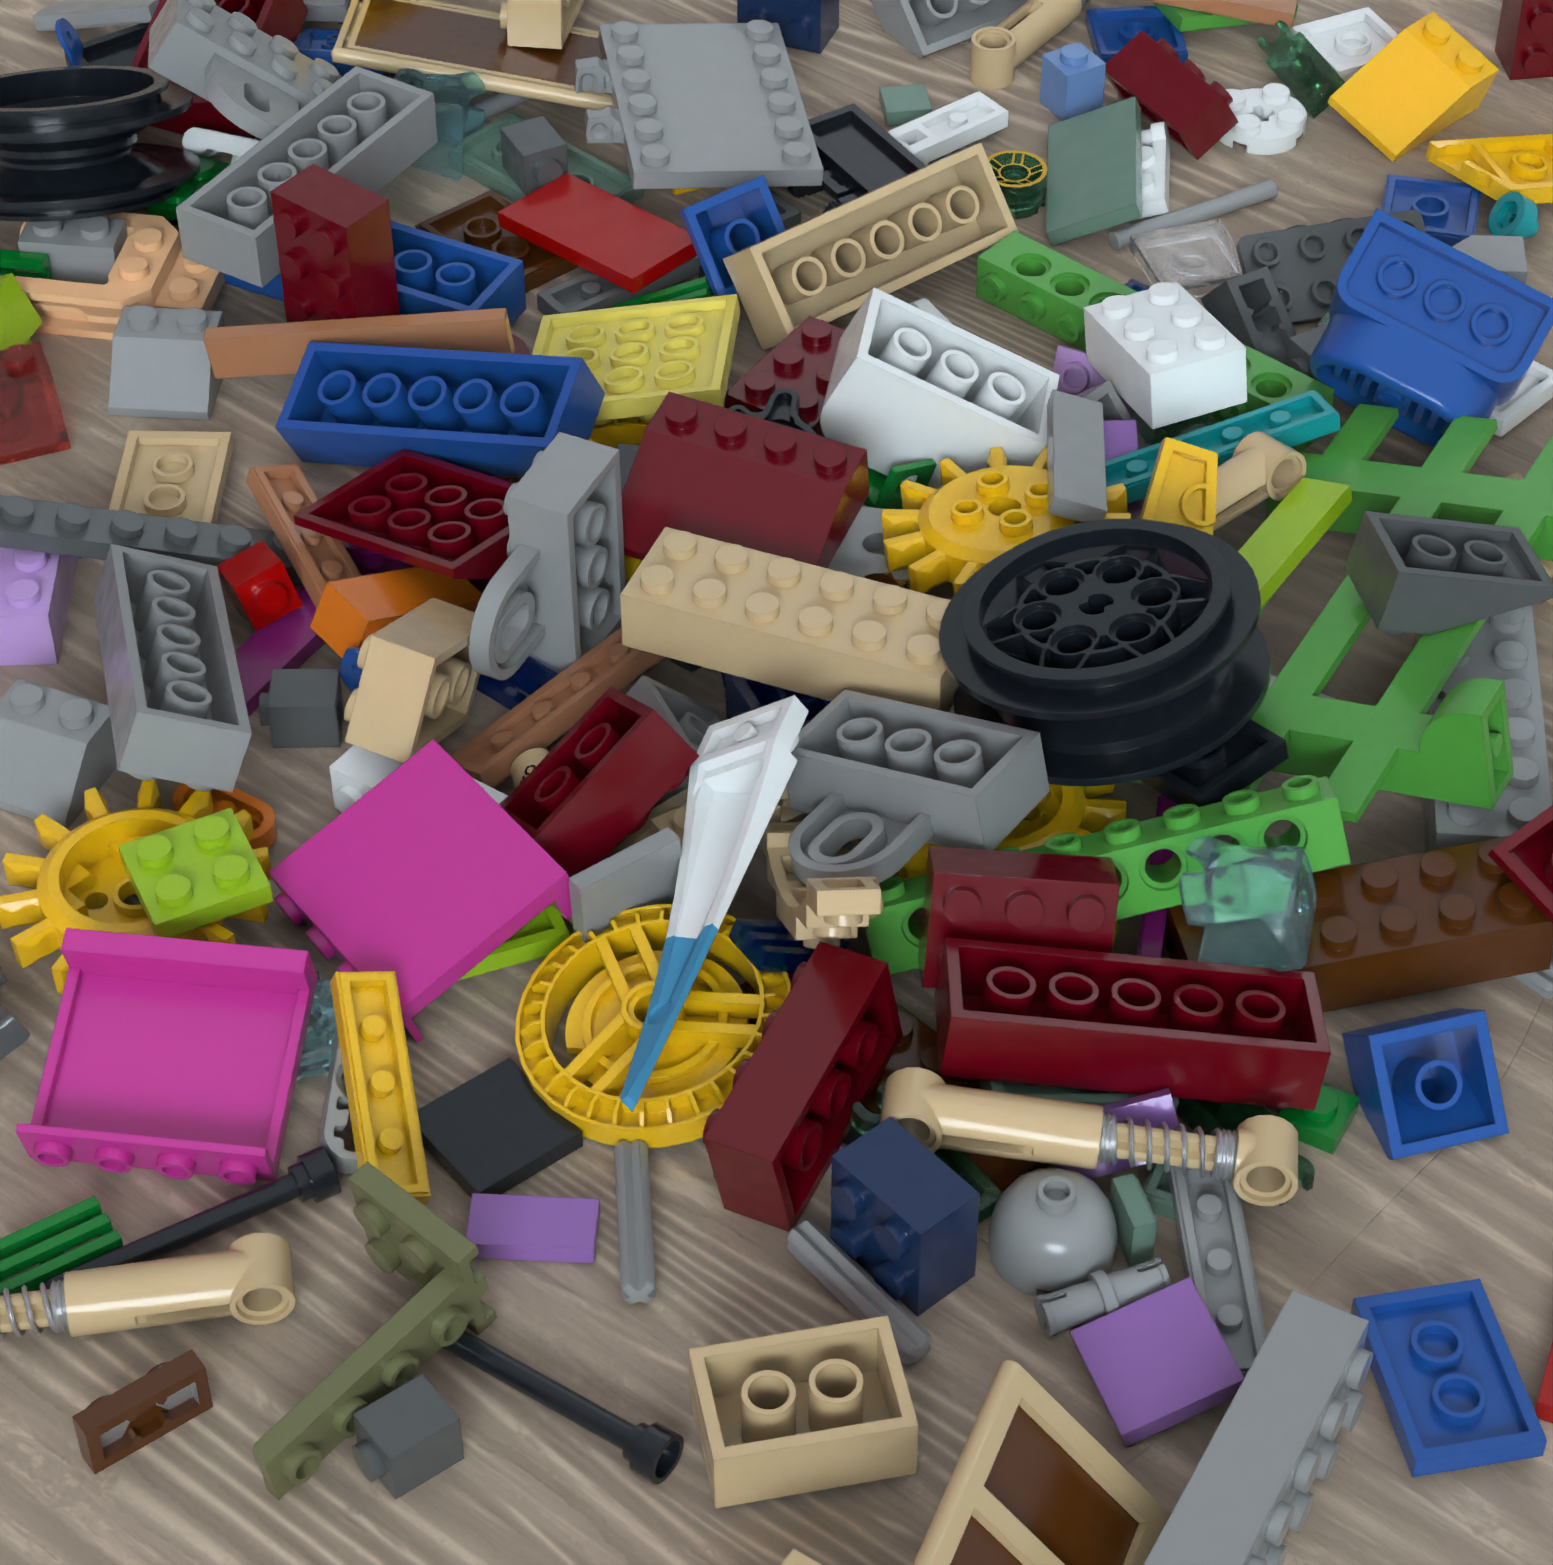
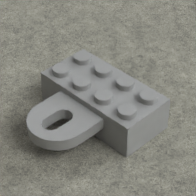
[148,0,342,139]
[469,432,626,680]
[786,689,1050,884]

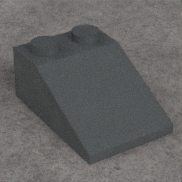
[1345,511,1553,635]

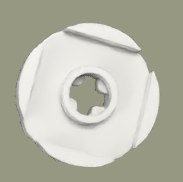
[1220,83,1307,155]

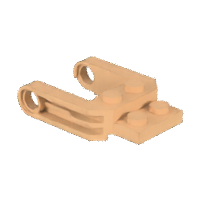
[1,212,225,340]

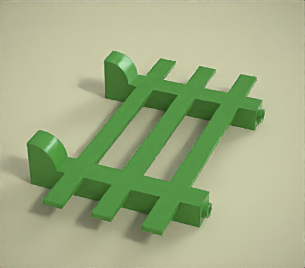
[1132,404,1553,823]

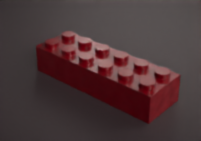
[934,937,1331,1110]

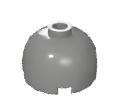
[988,1167,1118,1296]

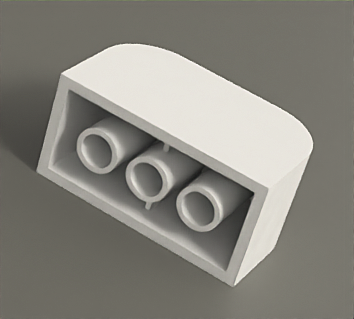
[820,287,1060,489]

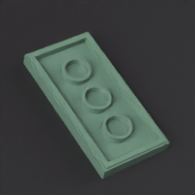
[1046,96,1142,246]
[444,112,643,203]

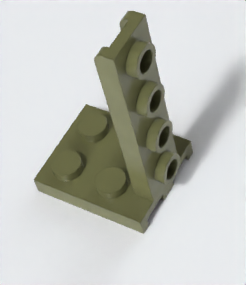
[252,1161,497,1500]

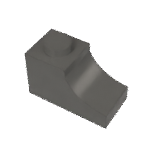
[1201,266,1297,364]

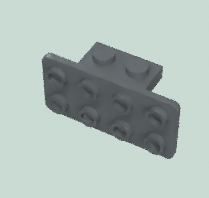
[1236,210,1427,325]

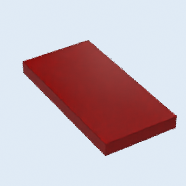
[498,173,697,294]

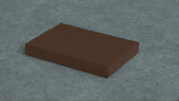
[415,190,579,293]

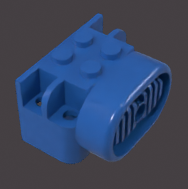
[1309,209,1553,447]

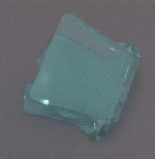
[394,68,486,180]
[1179,835,1317,972]

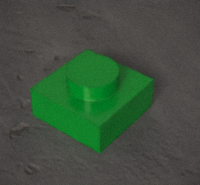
[1277,1083,1360,1155]

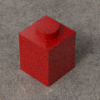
[216,541,303,631]

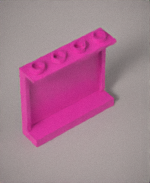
[268,739,572,1043]
[16,928,318,1186]

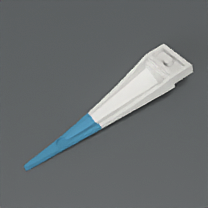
[620,695,809,1111]

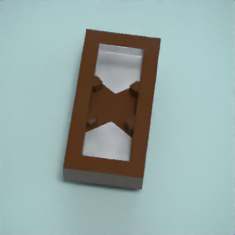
[72,1349,213,1474]

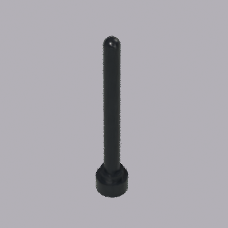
[44,1146,341,1289]
[442,1330,684,1484]

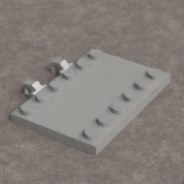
[574,19,824,189]

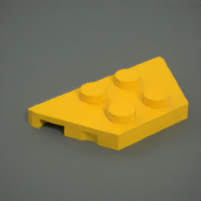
[1425,134,1553,204]

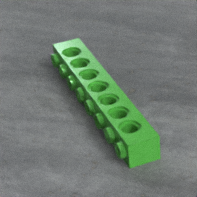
[976,231,1335,452]
[864,775,1351,975]

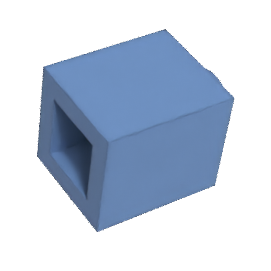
[1040,42,1106,121]

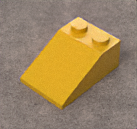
[1327,11,1499,162]

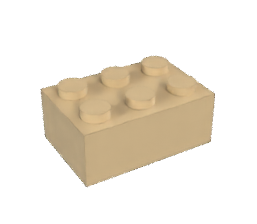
[344,597,480,763]
[688,1315,919,1509]

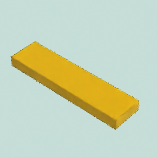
[330,971,431,1206]

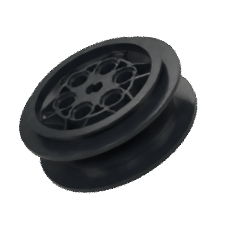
[0,65,201,222]
[939,519,1271,786]

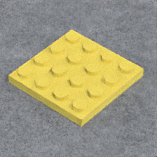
[532,294,741,425]

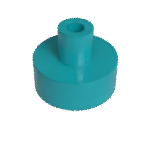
[1488,192,1539,240]

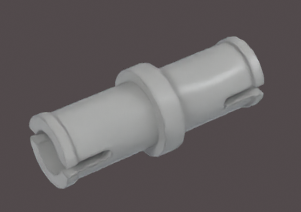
[1034,1256,1172,1337]

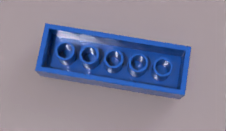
[224,221,526,326]
[275,342,605,478]

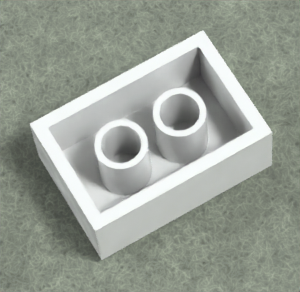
[1084,281,1247,429]

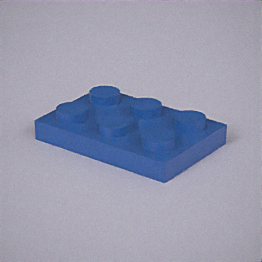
[1351,1279,1547,1477]

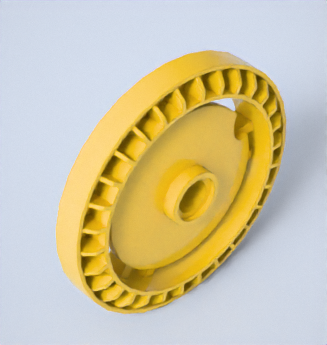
[515,904,791,1148]

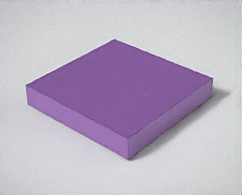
[1070,1277,1244,1447]

